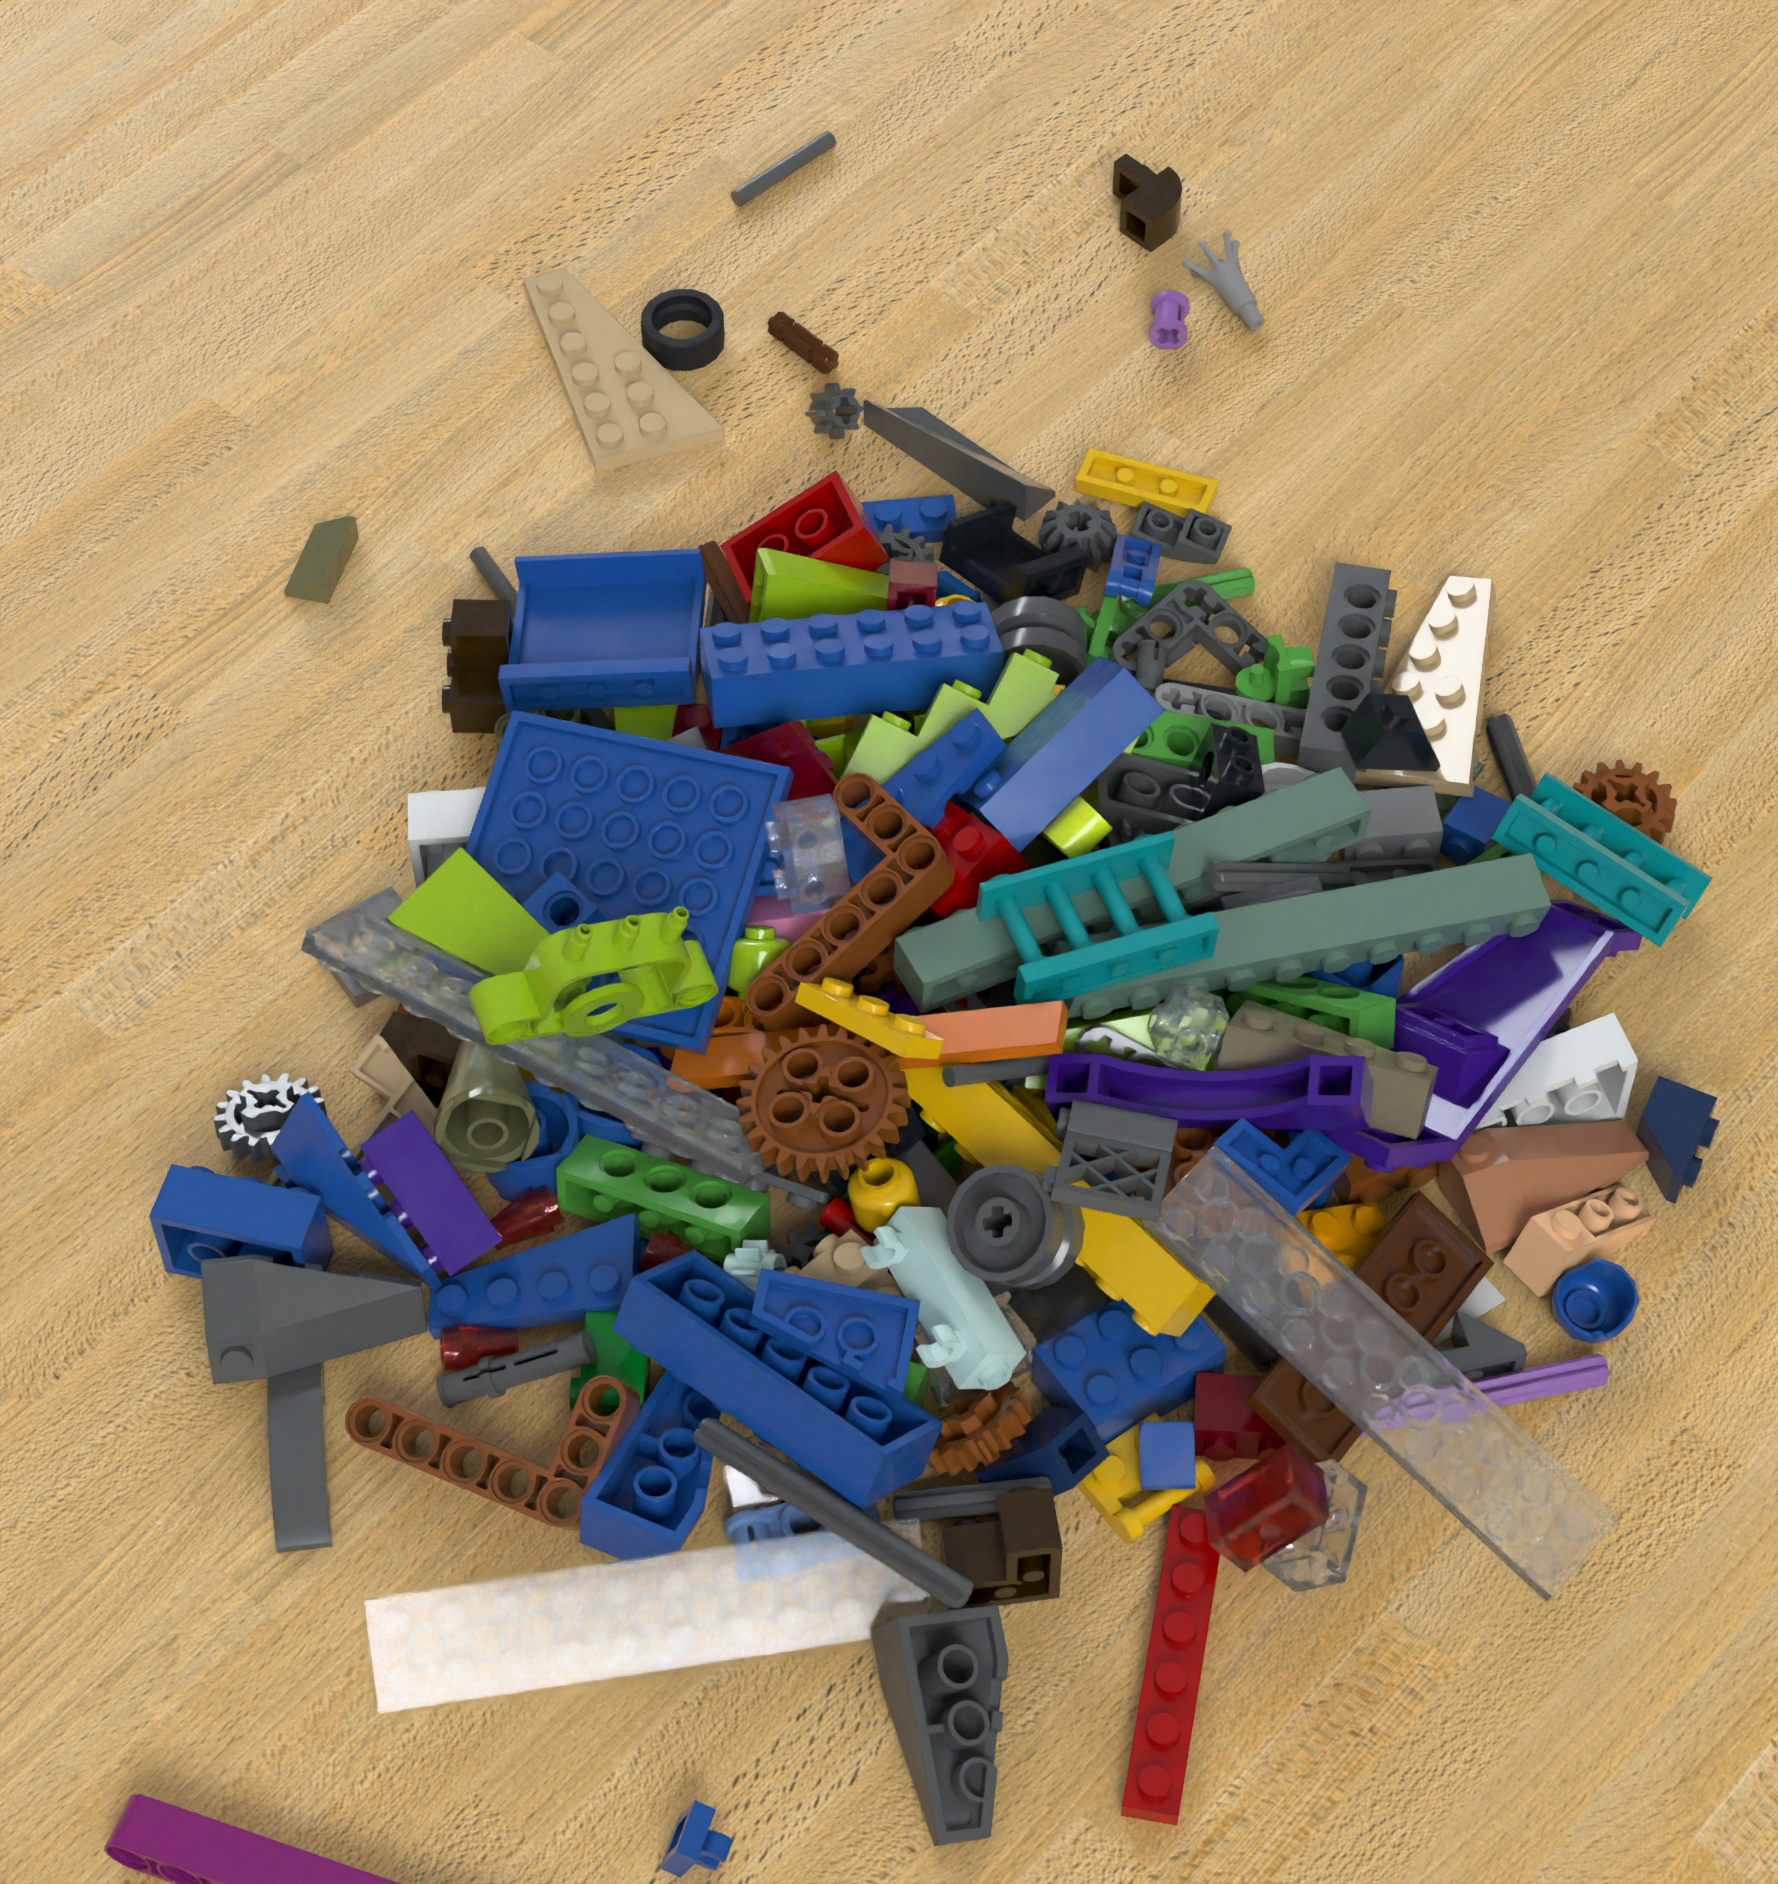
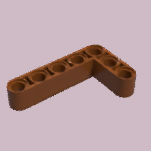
[745,772,955,1032]
[345,1375,641,1531]

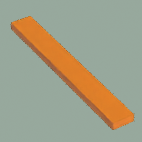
[668,1000,1069,1093]

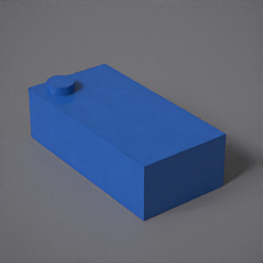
[957,656,1165,853]

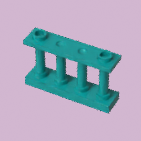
[1491,772,1713,947]
[976,831,1220,1005]

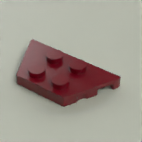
[716,721,861,831]

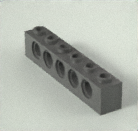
[1297,562,1397,785]

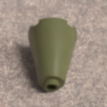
[434,1032,540,1173]

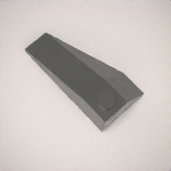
[871,1605,1009,1847]

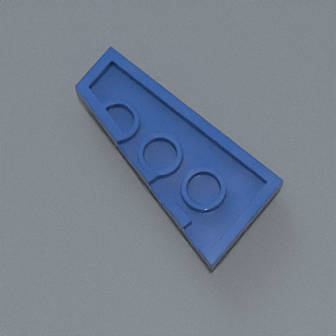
[822,708,1007,885]
[428,1212,640,1340]

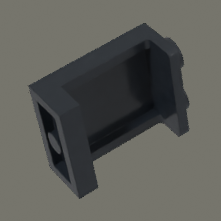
[939,502,1090,605]

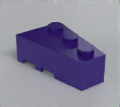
[358,1110,503,1276]

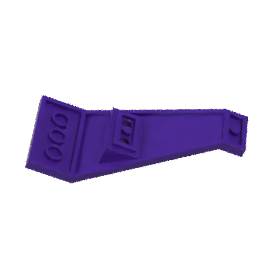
[1289,899,1642,1173]

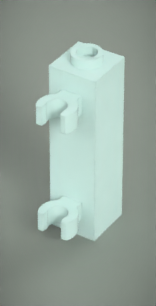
[859,1206,1026,1390]

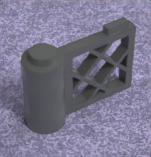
[1041,1099,1178,1223]

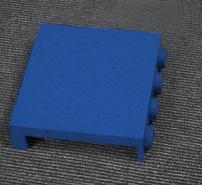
[498,548,707,712]

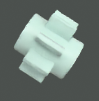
[723,1240,787,1292]

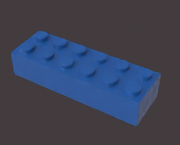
[700,600,1004,728]
[612,1250,943,1509]

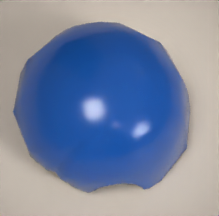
[1551,1258,1639,1344]

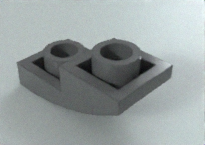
[1129,501,1233,564]

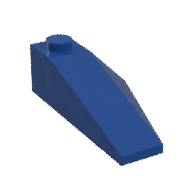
[270,1091,443,1290]
[580,1370,721,1563]

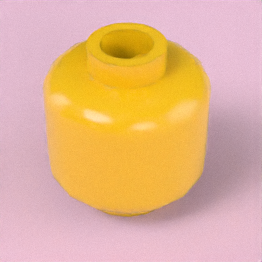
[847,1157,921,1235]

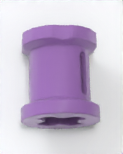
[1149,290,1190,349]

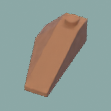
[1439,1120,1649,1254]

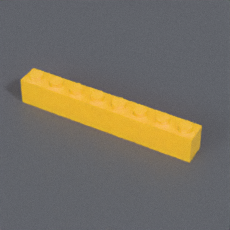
[900,1015,1220,1337]

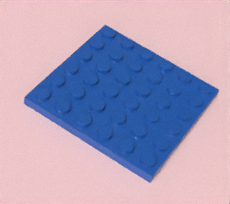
[419,710,794,1056]

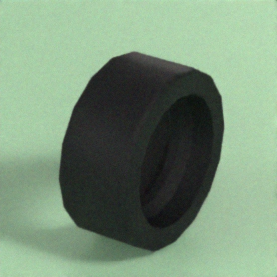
[641,289,725,371]

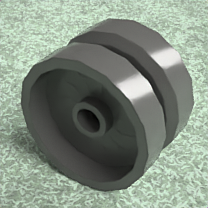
[991,596,1087,689]
[946,1164,1085,1290]

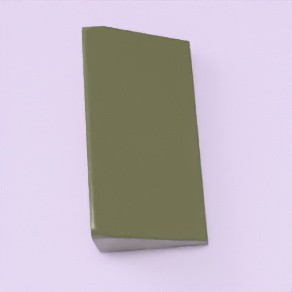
[284,516,359,604]

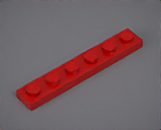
[1121,1505,1226,1825]

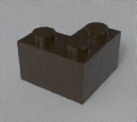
[442,599,514,734]
[380,997,482,1109]
[941,1486,1063,1610]

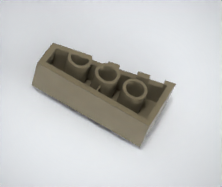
[1216,1000,1439,1140]

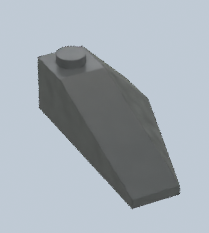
[201,1254,427,1384]

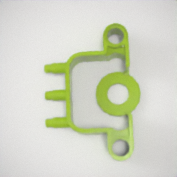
[468,906,719,1045]

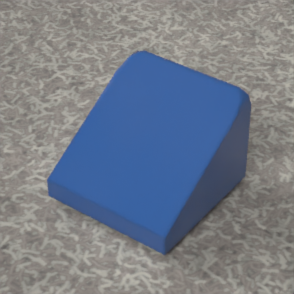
[1138,1421,1196,1490]

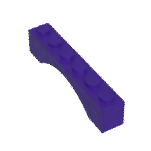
[1045,1054,1373,1130]

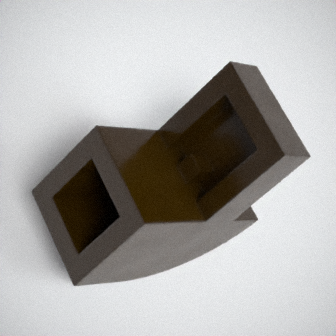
[1112,154,1182,253]

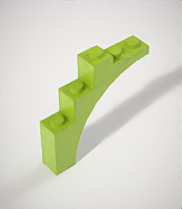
[818,649,1139,827]

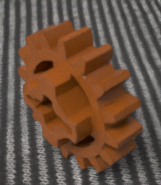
[1573,760,1677,844]
[927,1381,1032,1476]

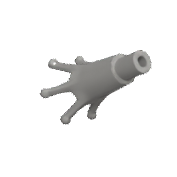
[1182,231,1265,331]

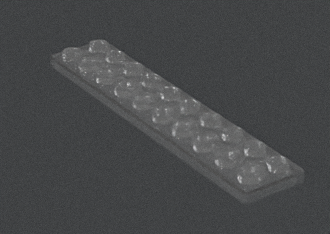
[300,908,776,1185]
[1141,1145,1620,1601]
[364,1516,932,1713]

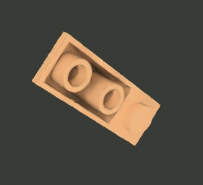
[1503,1183,1658,1297]

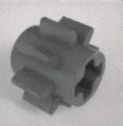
[805,383,864,439]

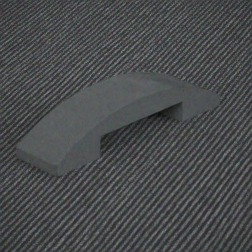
[267,1362,332,1553]

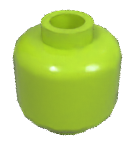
[728,925,791,1000]

